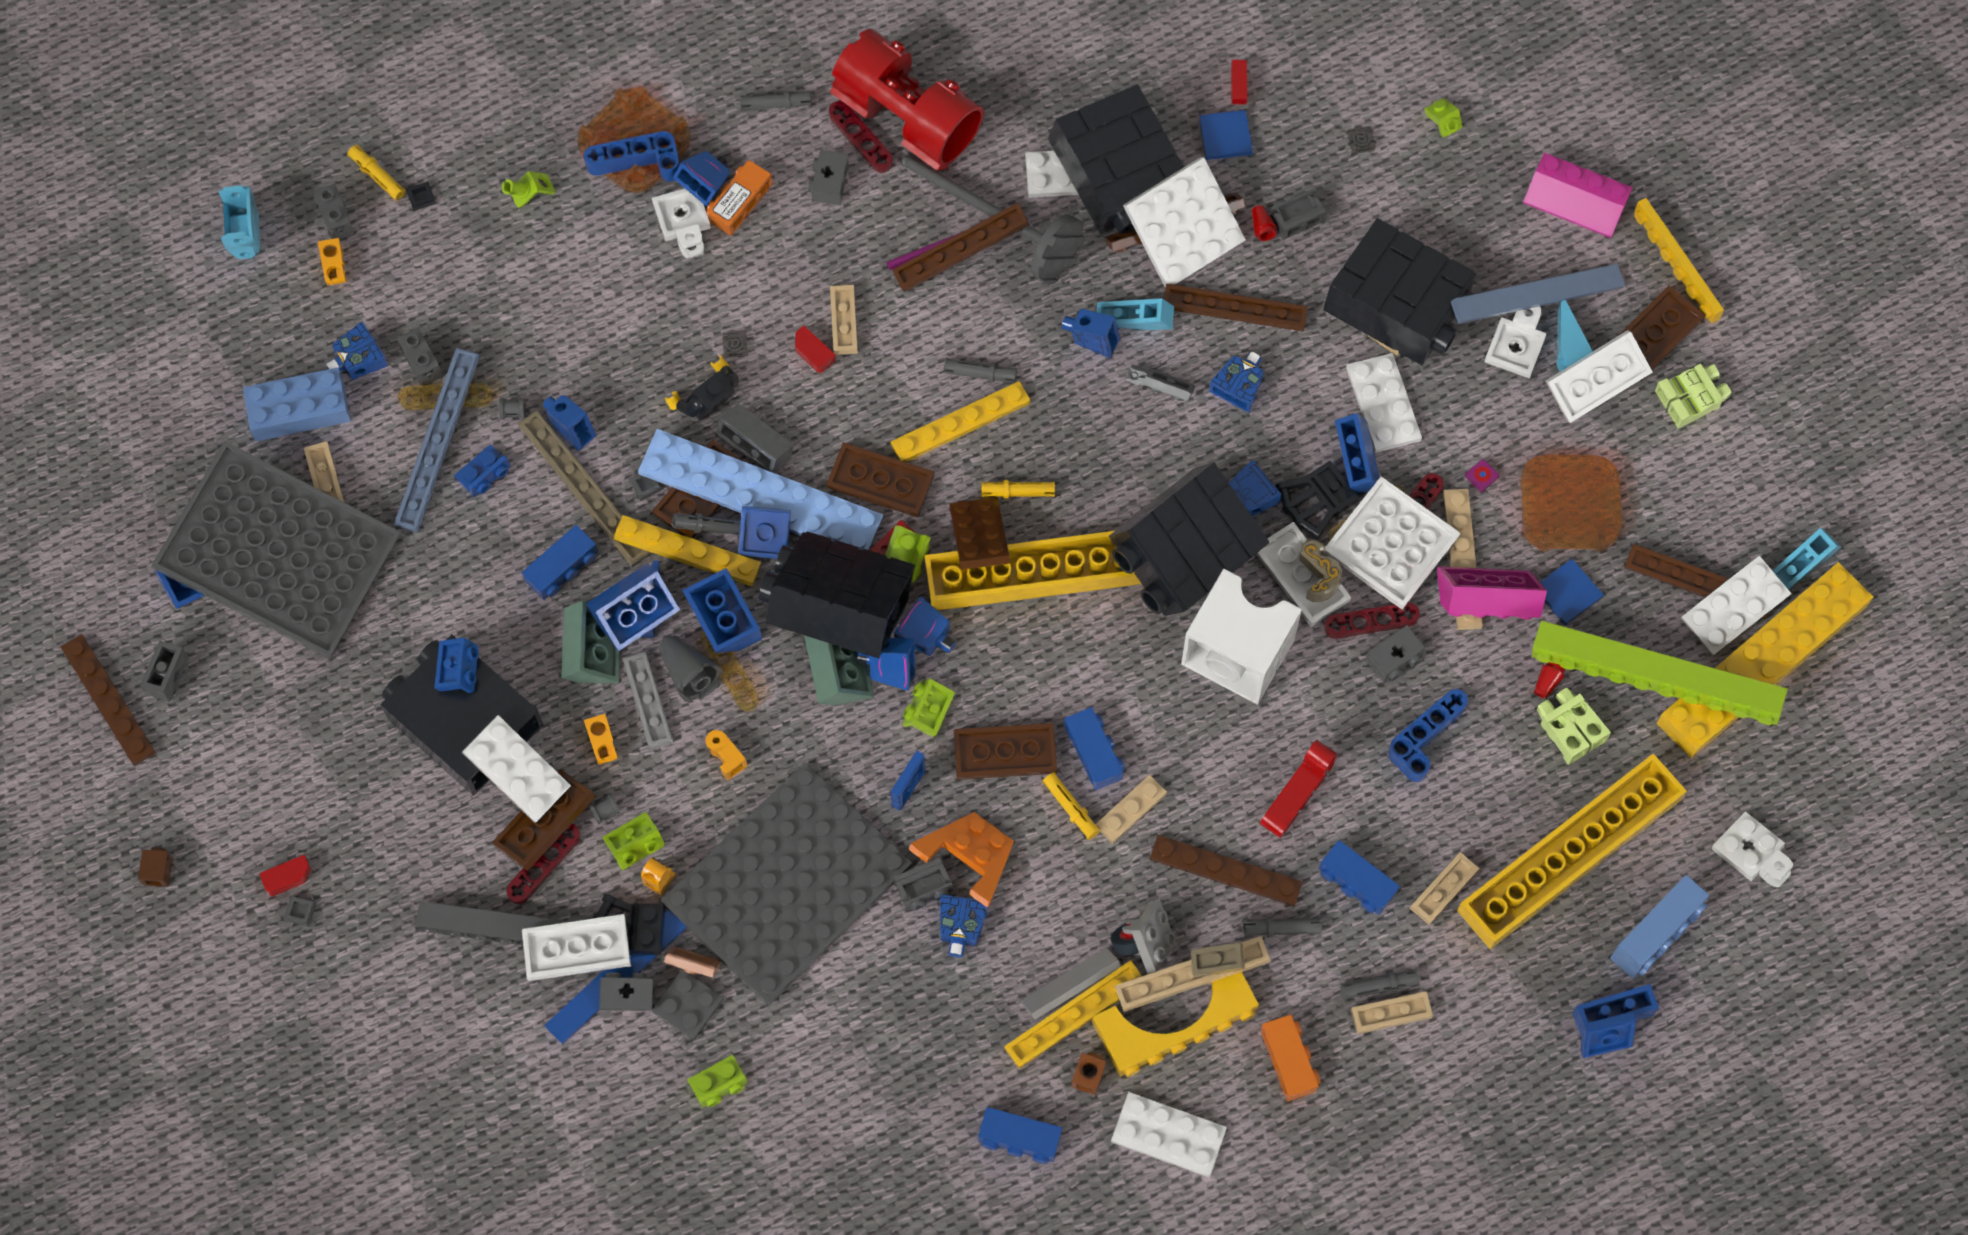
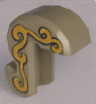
[1299,539,1342,602]

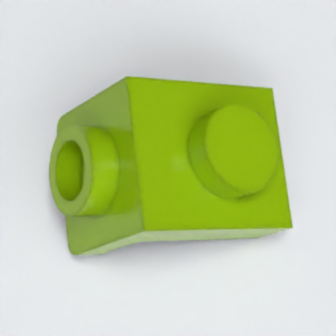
[1424,98,1462,138]

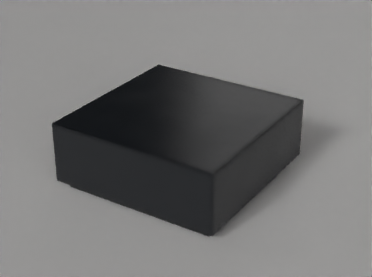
[406,181,436,211]

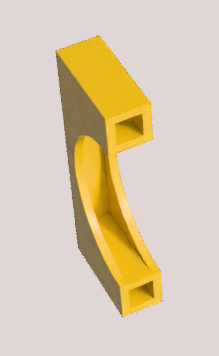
[1092,972,1259,1077]

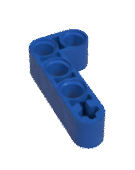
[584,131,680,182]
[1388,689,1468,782]

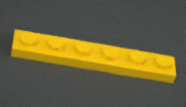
[1634,198,1724,324]
[890,381,1031,462]
[614,515,761,587]
[1004,960,1142,1069]

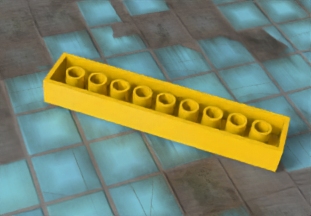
[925,531,1141,611]
[1657,562,1874,759]
[1457,753,1687,950]

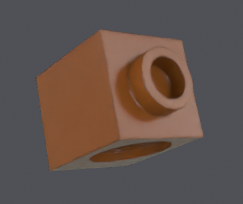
[1071,1052,1106,1095]

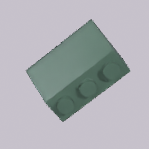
[561,601,620,683]
[804,635,874,706]

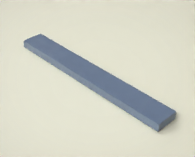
[1451,264,1625,324]
[394,348,480,533]

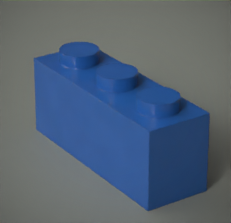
[1335,413,1380,494]
[521,525,598,600]
[1064,707,1125,791]
[1319,840,1400,915]
[1572,984,1659,1037]
[978,1107,1062,1164]

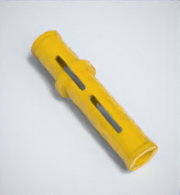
[347,144,406,201]
[981,480,1055,499]
[1042,772,1100,840]

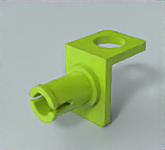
[502,171,556,208]

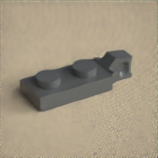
[1126,365,1195,401]

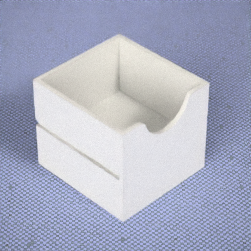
[1181,569,1302,705]

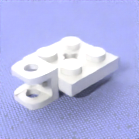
[652,189,711,258]
[1484,307,1547,379]
[1712,811,1793,888]

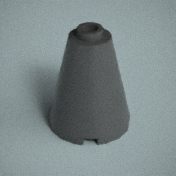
[659,636,723,703]

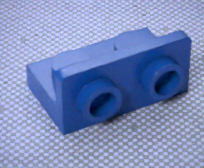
[454,444,510,498]
[435,637,479,693]

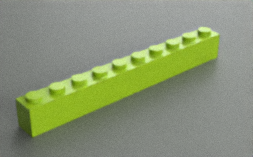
[1531,621,1788,725]

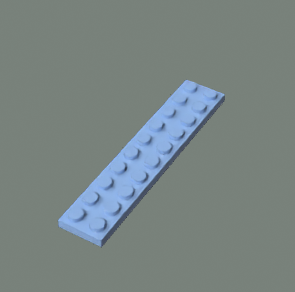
[638,429,883,550]

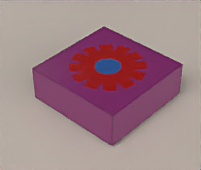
[1465,459,1500,493]

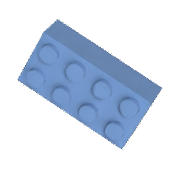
[243,368,351,441]
[1610,875,1710,979]

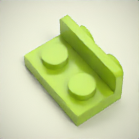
[885,526,931,583]
[902,678,955,737]
[602,812,665,870]
[687,1055,748,1108]

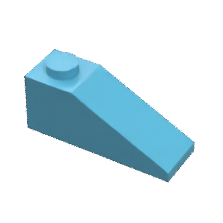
[1097,298,1174,330]
[1556,300,1593,371]
[1773,528,1842,590]

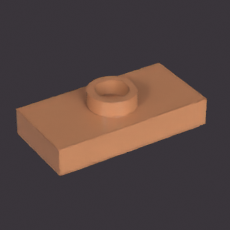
[664,946,721,978]

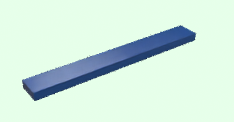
[544,910,687,1045]

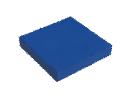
[1199,110,1253,160]
[738,506,791,559]
[1540,559,1604,626]
[891,750,926,811]
[1580,1012,1636,1058]

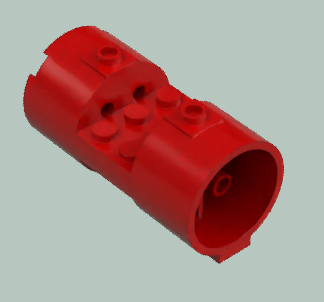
[830,28,984,171]

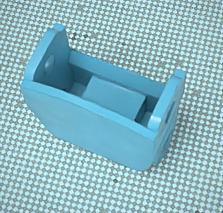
[219,185,261,259]

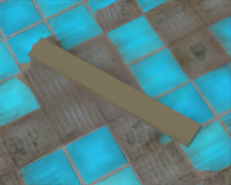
[518,410,652,567]

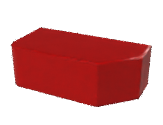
[1230,60,1247,104]
[795,325,836,373]
[259,854,311,896]

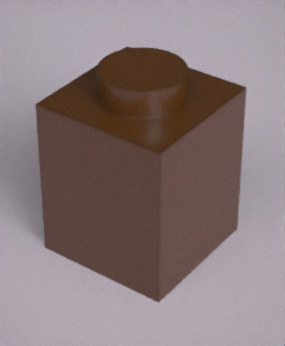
[138,847,173,887]

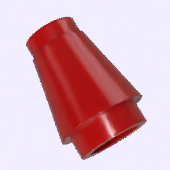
[1251,205,1277,241]
[1533,662,1565,699]

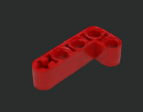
[1260,739,1338,839]

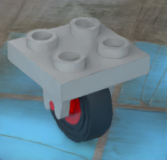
[1111,901,1176,973]

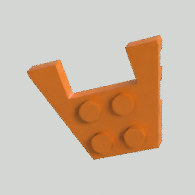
[909,812,1014,907]

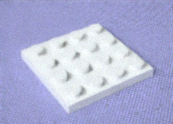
[1123,157,1246,287]
[1324,477,1461,610]

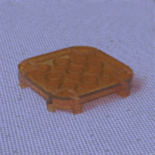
[577,86,691,193]
[1519,455,1622,552]

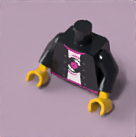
[664,355,739,421]

